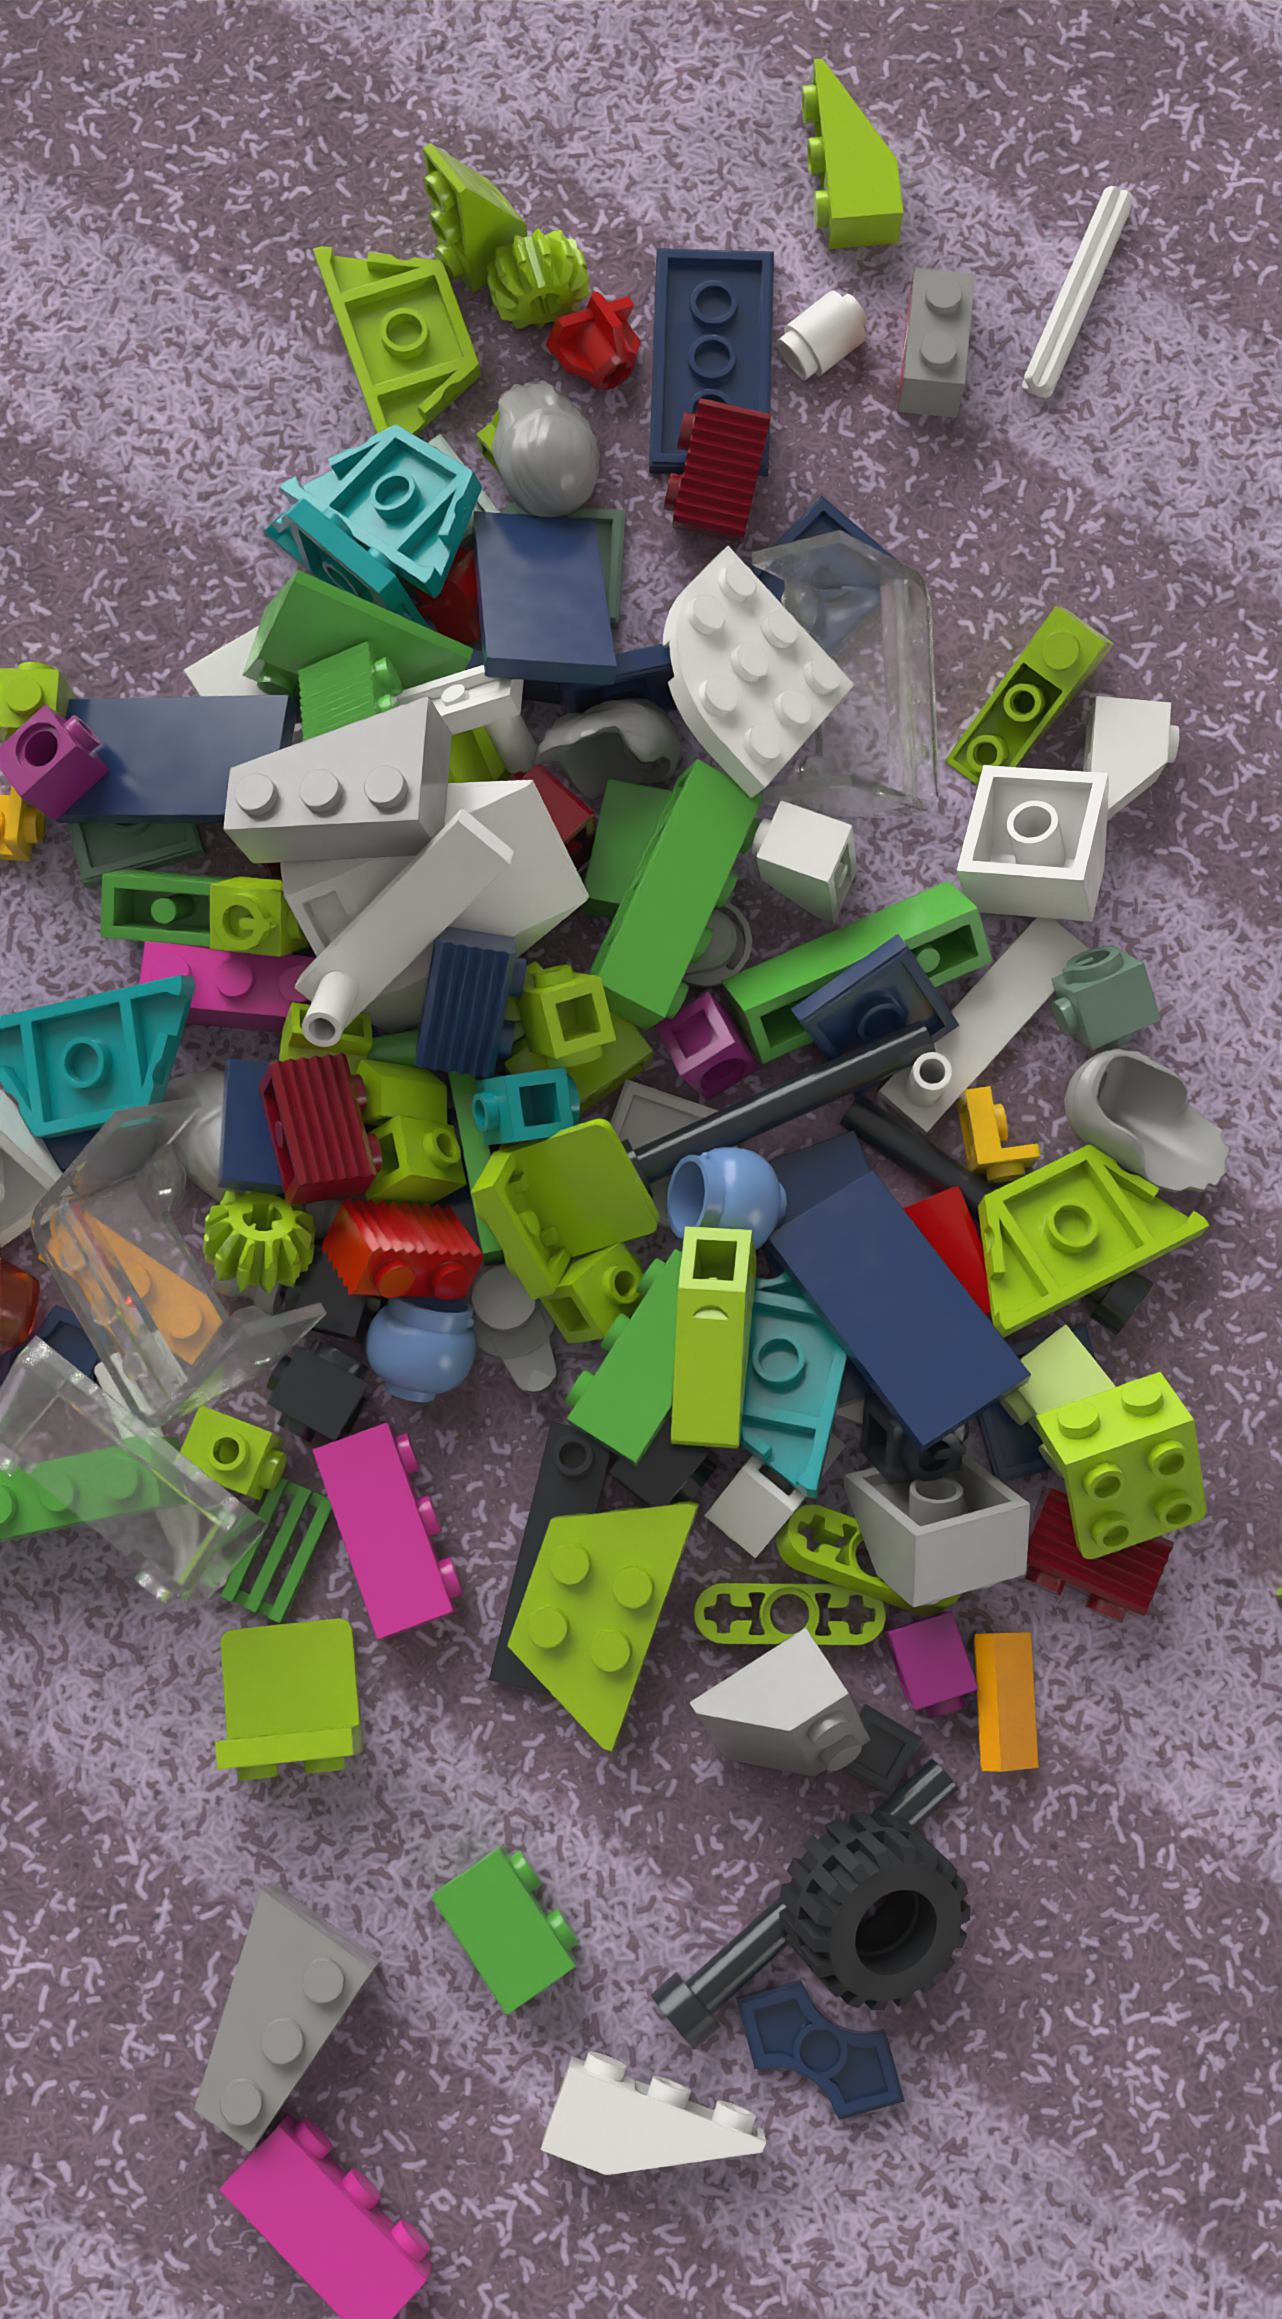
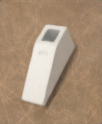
[541,2051,766,2175]

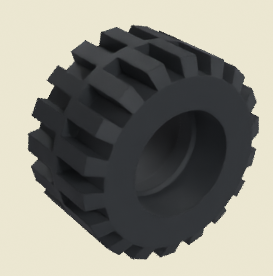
[779,1811,971,2010]

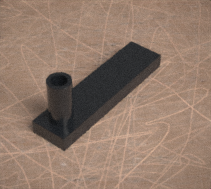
[489,1421,612,1695]

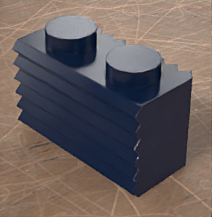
[415,926,527,1078]

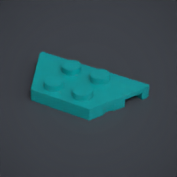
[279,424,482,599]
[263,498,430,629]
[0,975,195,1139]
[739,1271,849,1499]

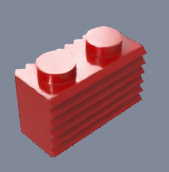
[322,1198,484,1301]

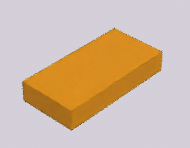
[974,1632,1039,1772]

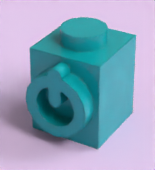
[472,1067,580,1145]

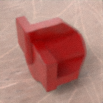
[545,292,641,390]
[412,547,481,645]

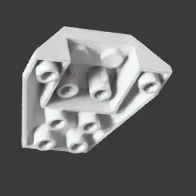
[280,780,589,1034]

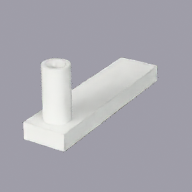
[292,665,537,774]
[294,808,515,1047]
[877,917,1090,1136]

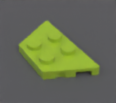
[313,246,481,436]
[978,1144,1209,1338]
[507,1501,700,1752]

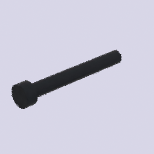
[621,1020,936,1198]
[839,1094,1154,1335]
[651,1758,959,2049]

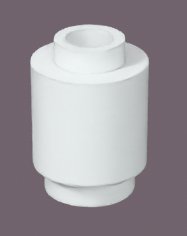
[777,291,868,380]

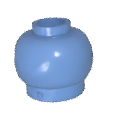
[667,1147,787,1250]
[366,1297,477,1402]

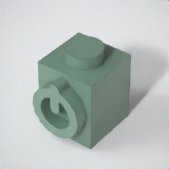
[1051,946,1161,1050]

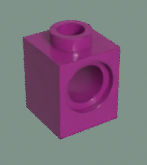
[0,704,110,821]
[655,992,761,1101]
[883,1611,979,1718]

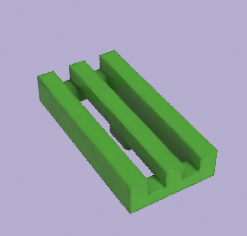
[220,1477,333,1623]

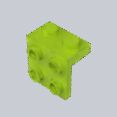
[471,1119,660,1300]
[1035,1372,1207,1559]
[215,1618,363,1781]

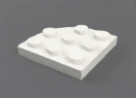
[663,546,855,798]

